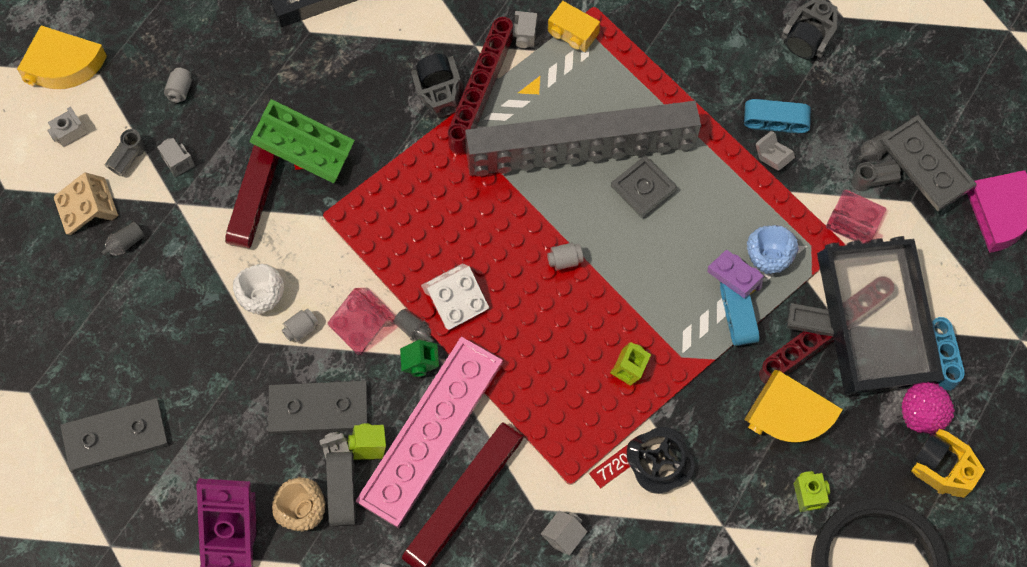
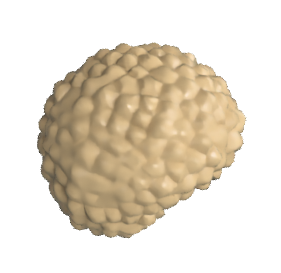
[272,477,325,532]

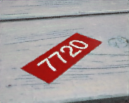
[588,445,630,489]

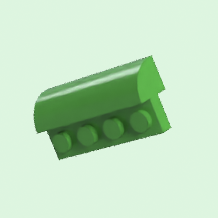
[250,99,355,183]

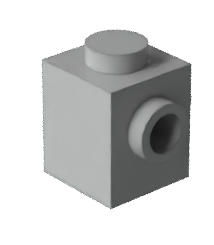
[541,511,587,556]

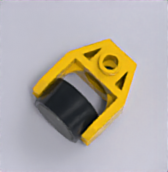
[911,429,985,498]

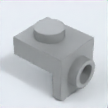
[756,131,795,171]
[319,432,354,464]

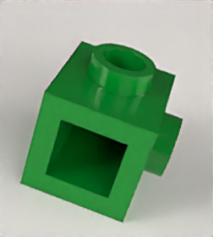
[400,340,439,377]

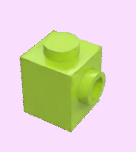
[348,423,386,459]
[794,471,830,512]

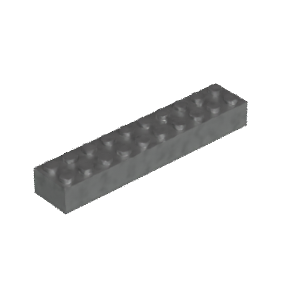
[465,101,701,176]

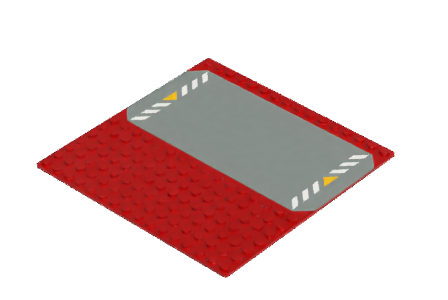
[323,7,845,485]

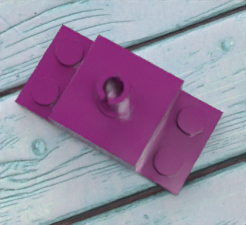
[196,478,256,567]

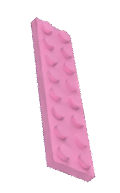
[355,337,503,529]

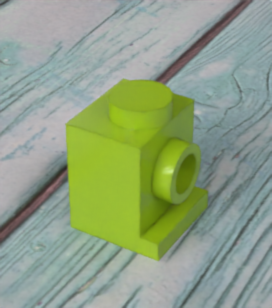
[610,342,651,386]

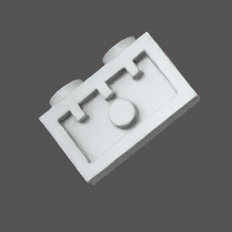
[421,263,489,330]

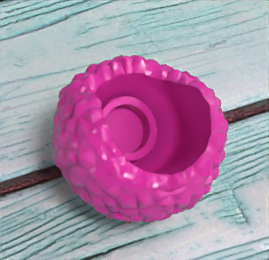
[901,382,954,434]

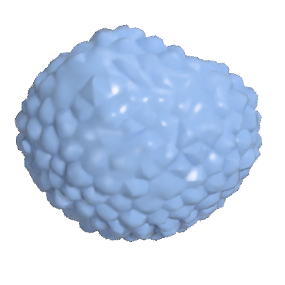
[747,225,799,274]

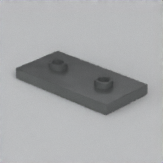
[880,115,977,212]
[268,381,368,434]
[60,398,169,473]

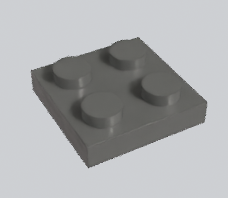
[611,155,677,218]

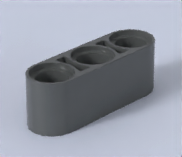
[326,451,356,526]

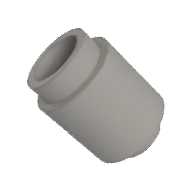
[164,68,192,103]
[547,242,583,271]
[282,308,319,343]

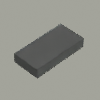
[786,303,834,337]

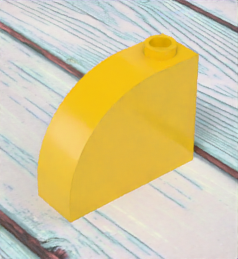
[17,26,107,89]
[744,370,843,442]

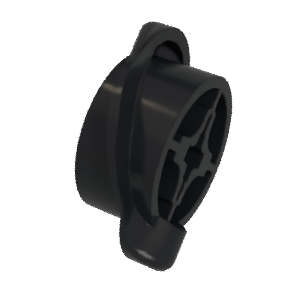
[626,427,695,494]

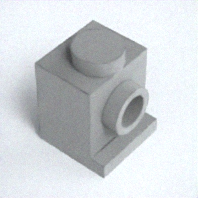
[513,11,537,48]
[47,106,87,147]
[157,138,195,177]

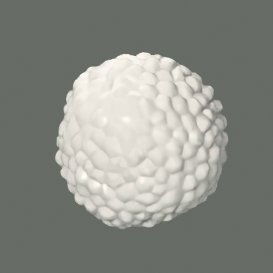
[233,264,284,315]

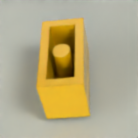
[548,1,600,52]

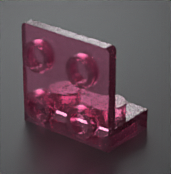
[825,189,886,244]
[327,287,396,355]

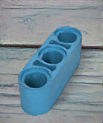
[744,99,811,133]
[720,282,759,346]
[932,317,965,390]

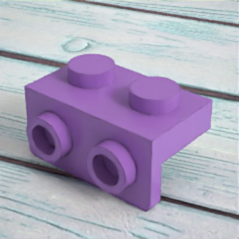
[707,250,764,299]

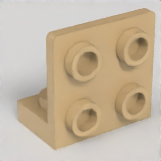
[54,172,118,235]

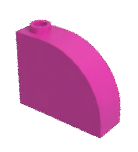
[967,170,1027,253]

